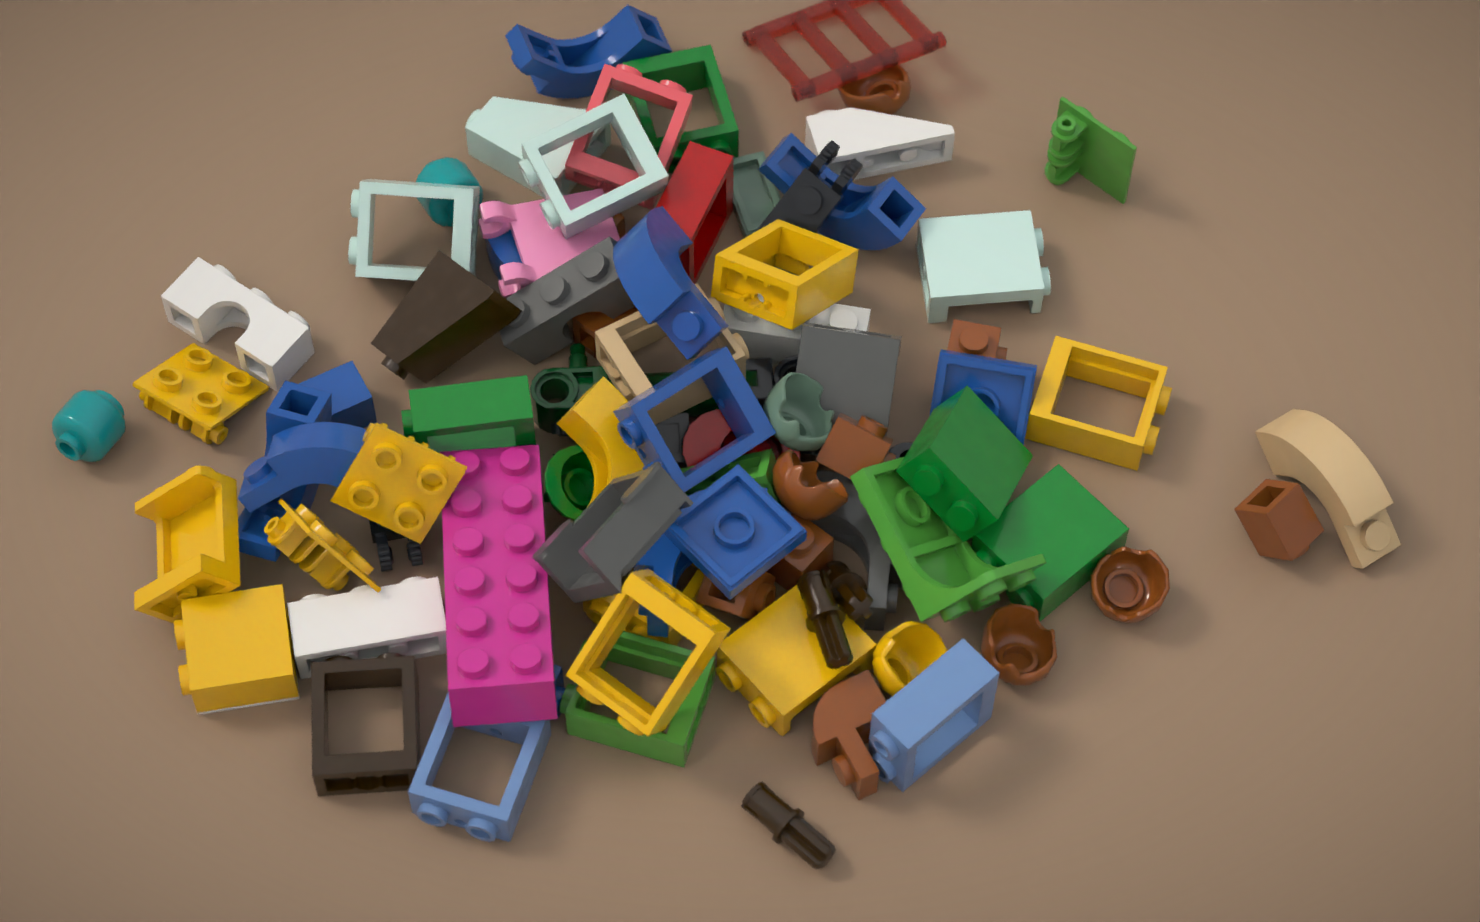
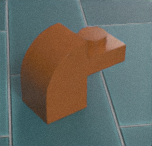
[811,670,886,800]

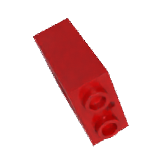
[655,141,734,284]

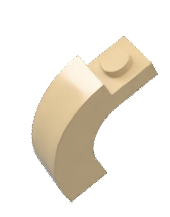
[1255,409,1401,569]

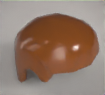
[837,59,911,115]
[773,449,849,520]
[1090,546,1170,623]
[980,603,1057,686]

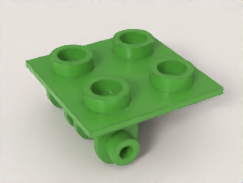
[1044,96,1137,204]

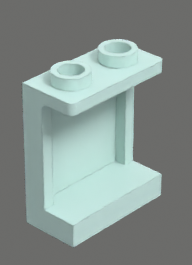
[916,210,1051,323]

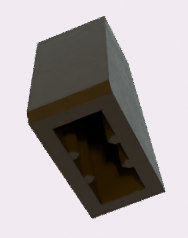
[371,250,522,384]

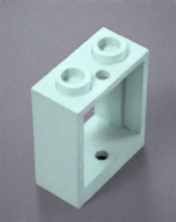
[518,94,669,239]
[348,179,480,281]

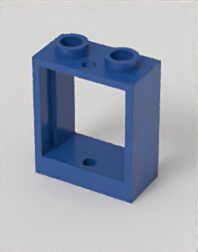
[613,346,776,492]

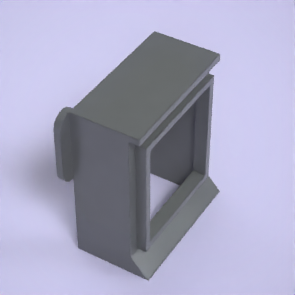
[532,461,693,603]

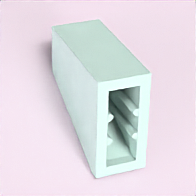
[465,96,611,197]

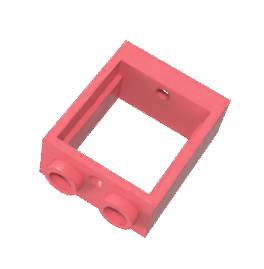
[565,63,693,210]

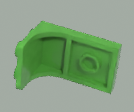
[850,457,1047,623]

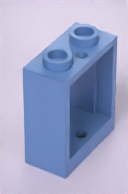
[868,638,1000,792]
[408,693,551,842]

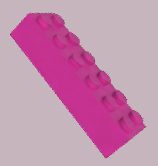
[440,444,557,727]

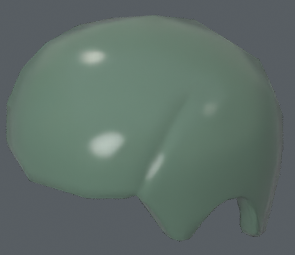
[763,372,835,451]

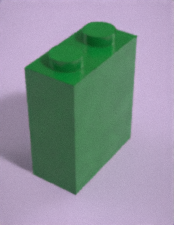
[896,385,1033,542]
[971,464,1129,622]

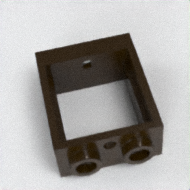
[311,653,421,797]

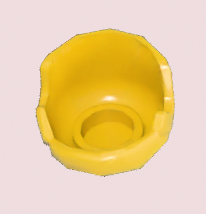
[872,621,948,696]

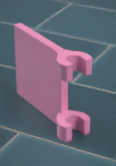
[478,188,620,298]

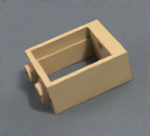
[595,283,750,425]

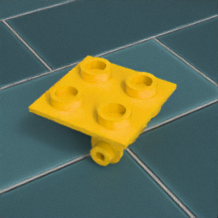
[132,343,269,445]
[331,422,467,544]
[264,498,381,593]

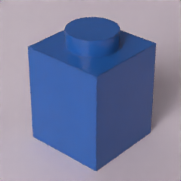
[299,361,377,428]

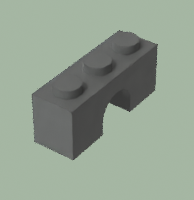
[499,236,635,365]

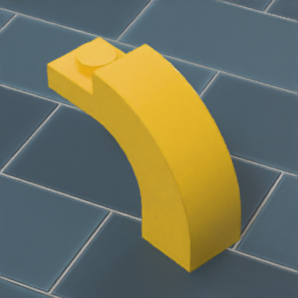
[556,376,644,507]

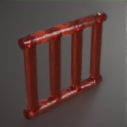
[742,0,947,102]

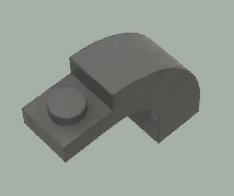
[810,470,903,631]

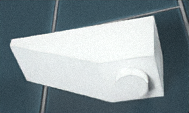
[805,107,955,180]

